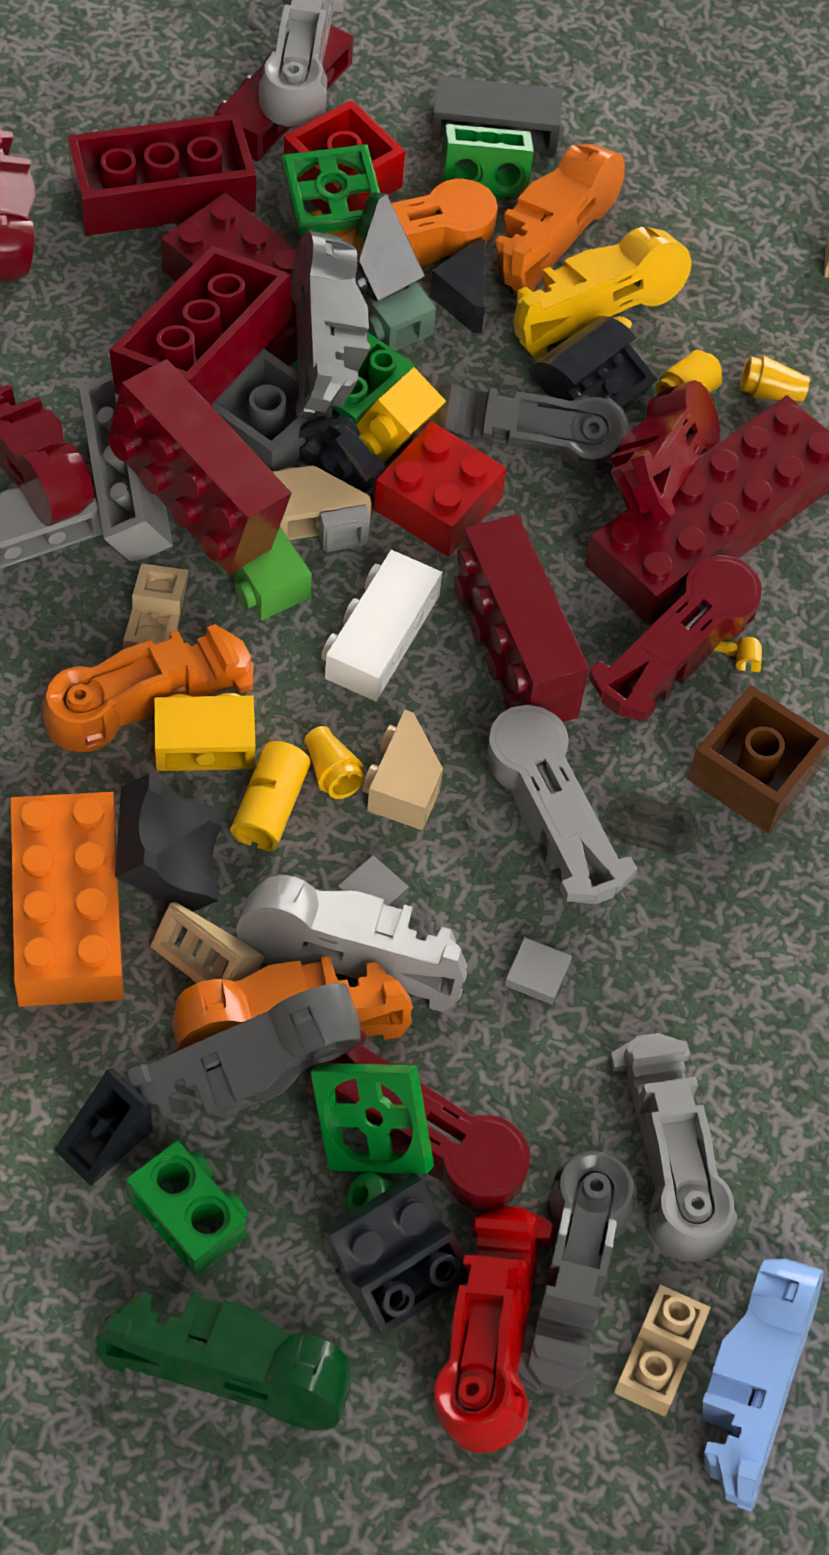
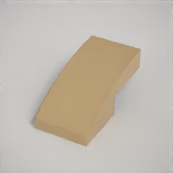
[123,563,188,649]

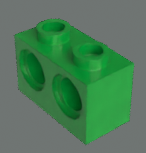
[439,124,534,200]
[126,1140,248,1277]

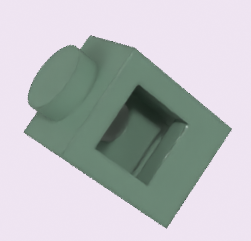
[367,281,436,351]

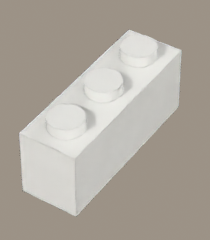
[321,550,442,702]

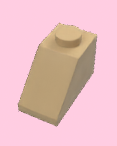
[272,465,371,540]

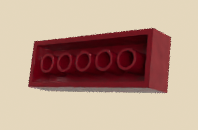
[585,395,829,625]

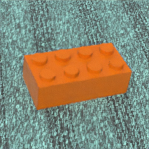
[11,792,124,1007]

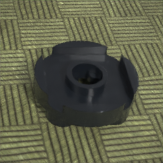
[299,415,386,495]

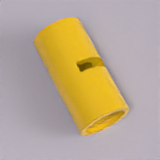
[230,741,311,851]

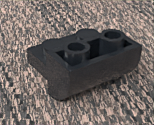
[528,316,658,408]
[322,1174,469,1335]

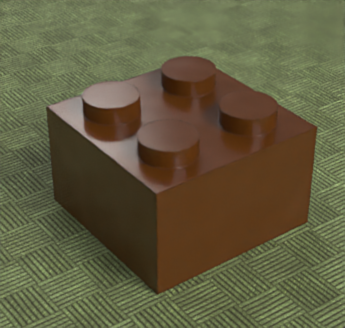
[687,685,829,834]

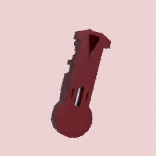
[0,128,36,282]
[610,380,720,522]
[0,384,94,526]
[588,555,762,721]
[307,1030,530,1211]

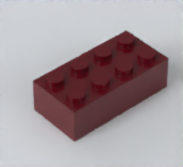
[67,112,256,236]
[161,192,298,366]
[109,246,292,406]
[107,359,292,575]
[453,514,589,722]

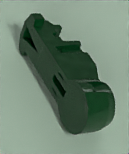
[95,1291,351,1430]

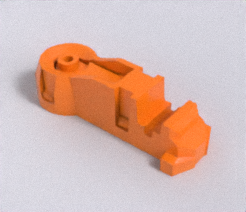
[495,144,625,297]
[310,179,498,267]
[41,624,253,753]
[172,956,413,1051]

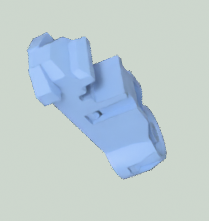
[702,1259,823,1511]

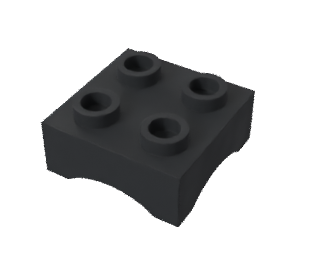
[115,773,222,911]

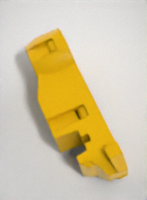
[513,227,692,360]

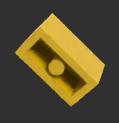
[356,367,446,463]
[154,693,256,771]

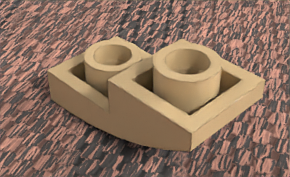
[614,1284,711,1417]

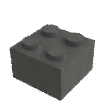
[211,349,333,471]

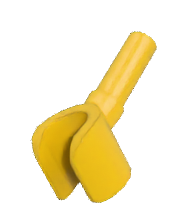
[714,637,762,672]

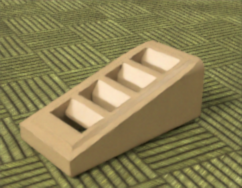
[150,902,264,983]

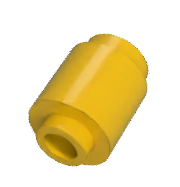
[656,350,722,395]

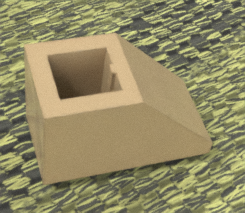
[362,709,443,830]

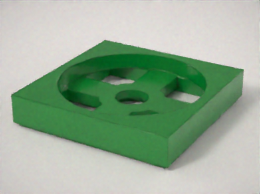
[281,144,380,236]
[310,1063,434,1174]

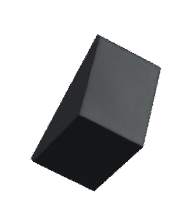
[430,239,485,333]
[54,1068,152,1186]

